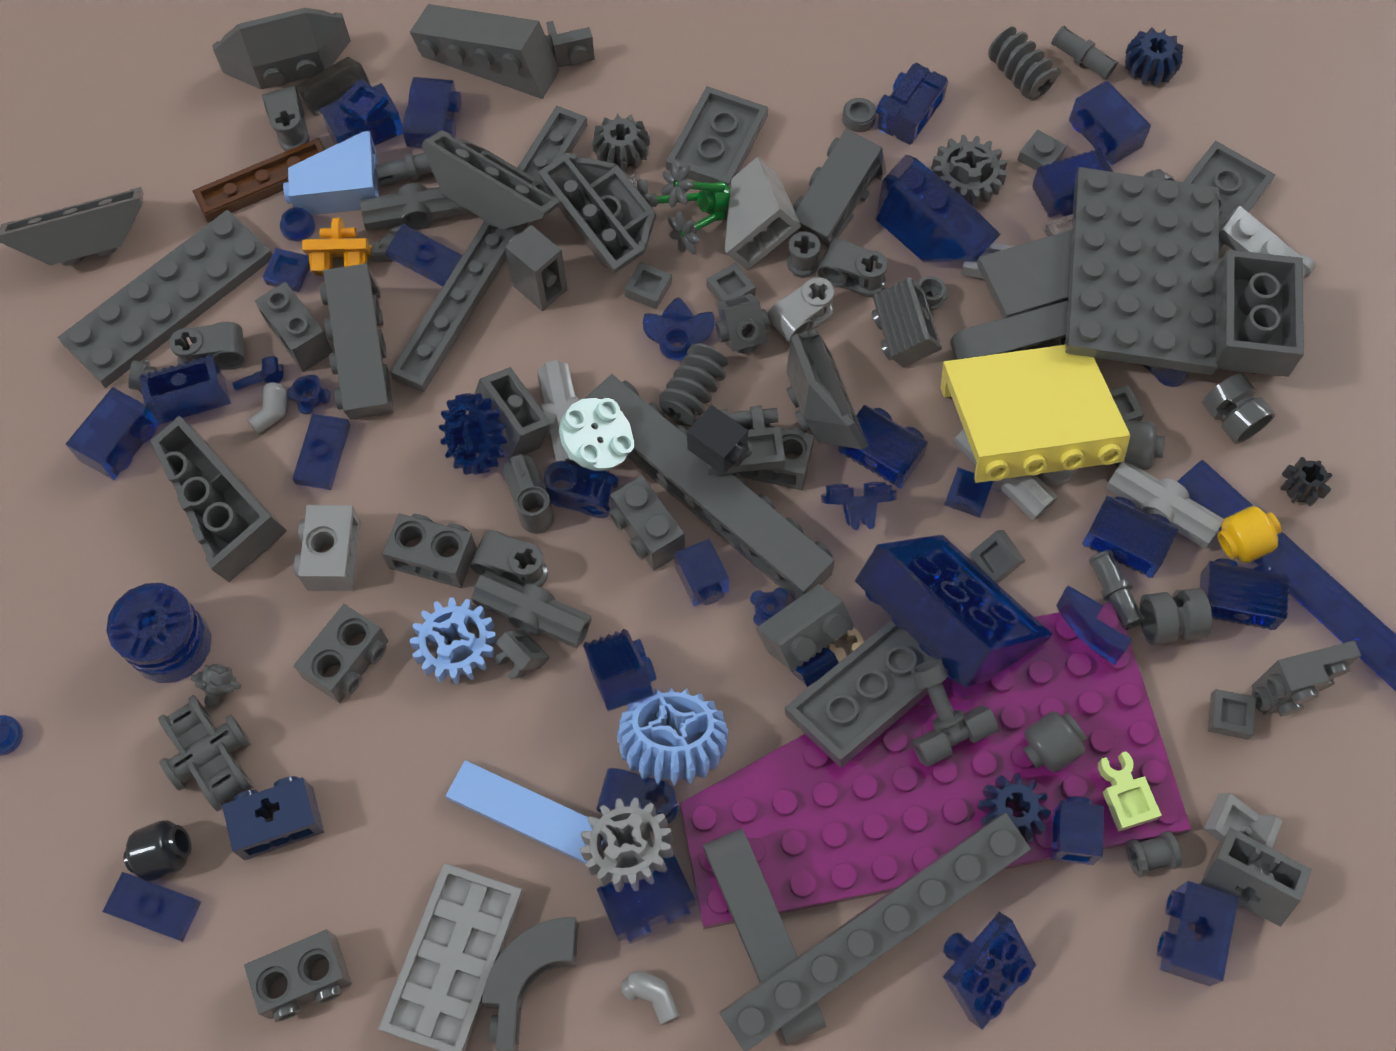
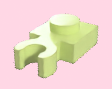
[1098,751,1162,831]

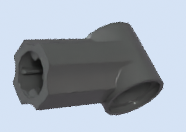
[502,454,554,534]

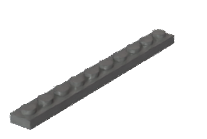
[390,105,587,392]

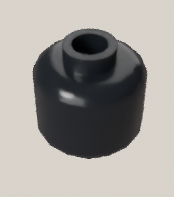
[123,820,192,882]

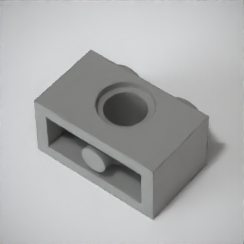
[294,505,360,591]

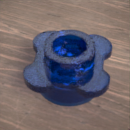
[287,375,331,415]
[750,588,788,626]

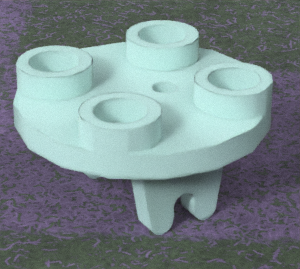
[559,398,634,471]

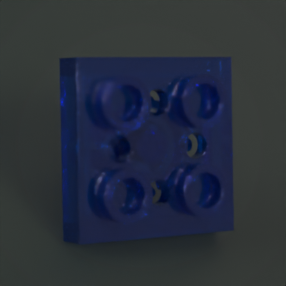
[943,912,1037,1030]

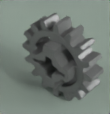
[931,135,1007,206]

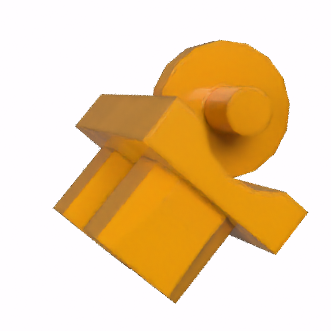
[302,217,373,276]

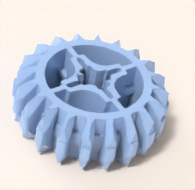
[617,687,728,786]

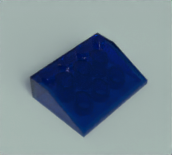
[855,535,1052,688]

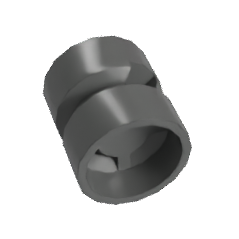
[1202,373,1275,444]
[1139,588,1212,645]

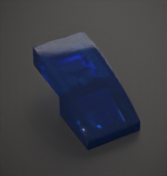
[1056,585,1132,665]

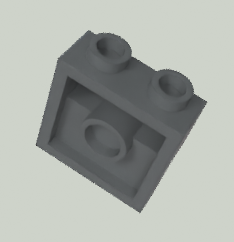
[1251,640,1362,716]

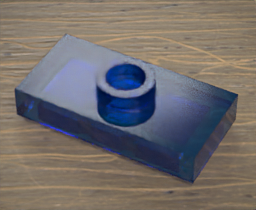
[385,224,463,287]
[292,414,350,490]
[102,872,201,942]

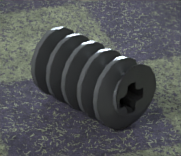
[988,26,1061,99]
[659,343,728,427]

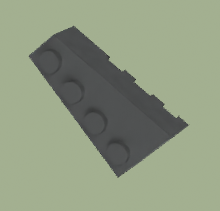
[319,263,394,420]
[150,415,287,582]

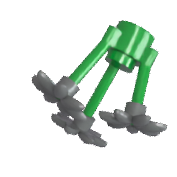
[637,160,730,255]

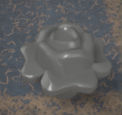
[191,664,241,706]

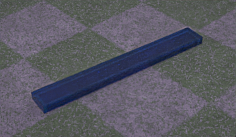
[1177,459,1396,691]

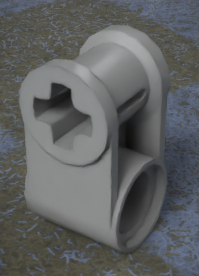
[767,277,834,343]

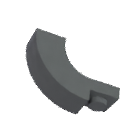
[482,917,579,1051]

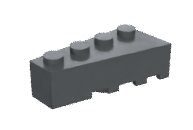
[410,4,560,99]

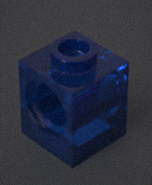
[1051,796,1104,865]

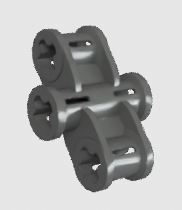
[158,695,253,812]

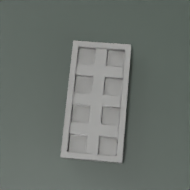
[378,863,524,1051]

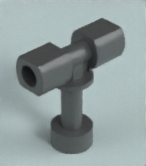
[911,659,999,767]

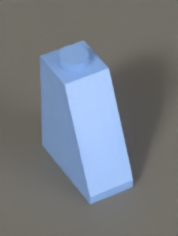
[283,131,379,217]

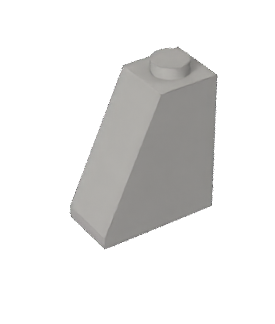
[725,156,801,270]

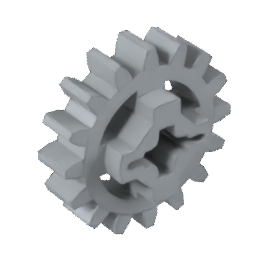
[580,798,674,892]

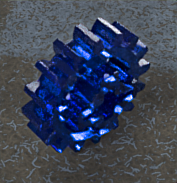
[439,393,507,475]

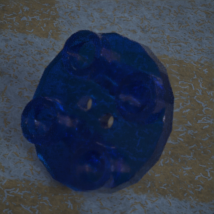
[821,482,897,530]

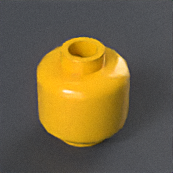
[1217,506,1282,564]

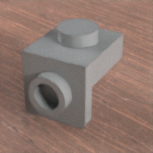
[1204,793,1282,848]

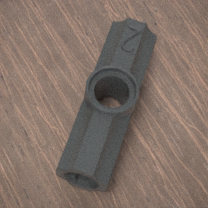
[360,183,469,231]
[471,570,592,649]

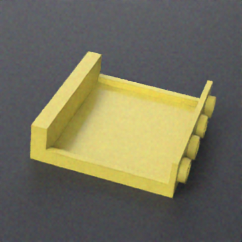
[940,345,1131,483]

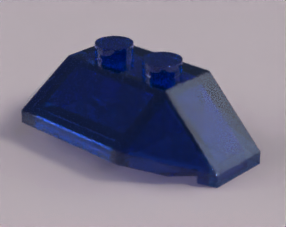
[876,154,1001,262]

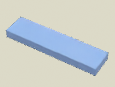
[445,760,605,864]

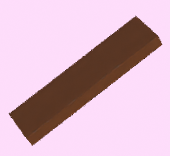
[192,138,325,222]

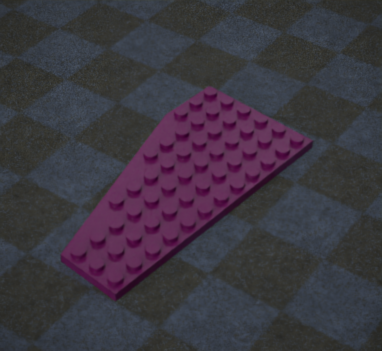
[680,603,1191,929]

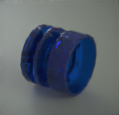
[106,583,212,683]

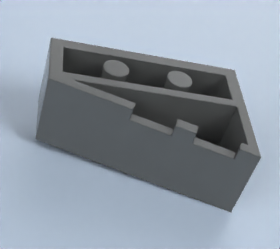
[793,129,886,247]

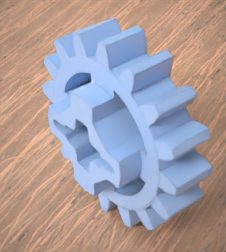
[410,597,498,684]

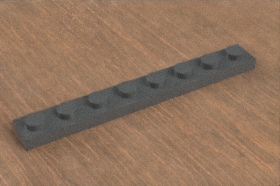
[719,812,1031,1051]

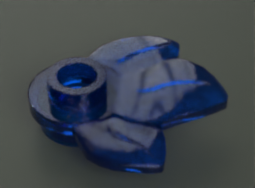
[643,297,714,360]

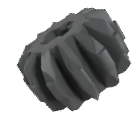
[592,113,650,173]

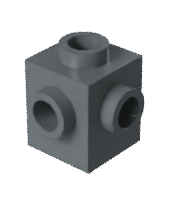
[715,293,770,353]

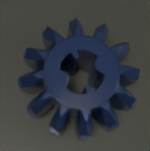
[1125,27,1183,86]
[977,773,1051,844]

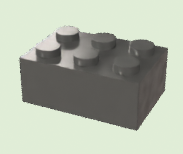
[1215,250,1304,377]

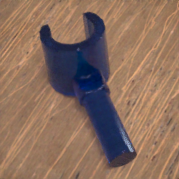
[232,356,284,391]

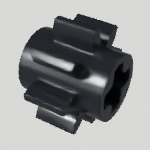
[1280,457,1333,507]

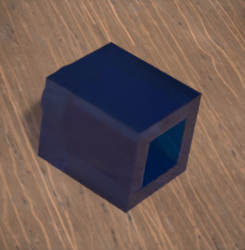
[674,538,729,607]

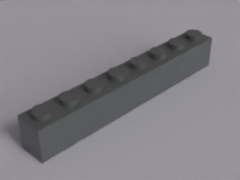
[584,374,835,600]

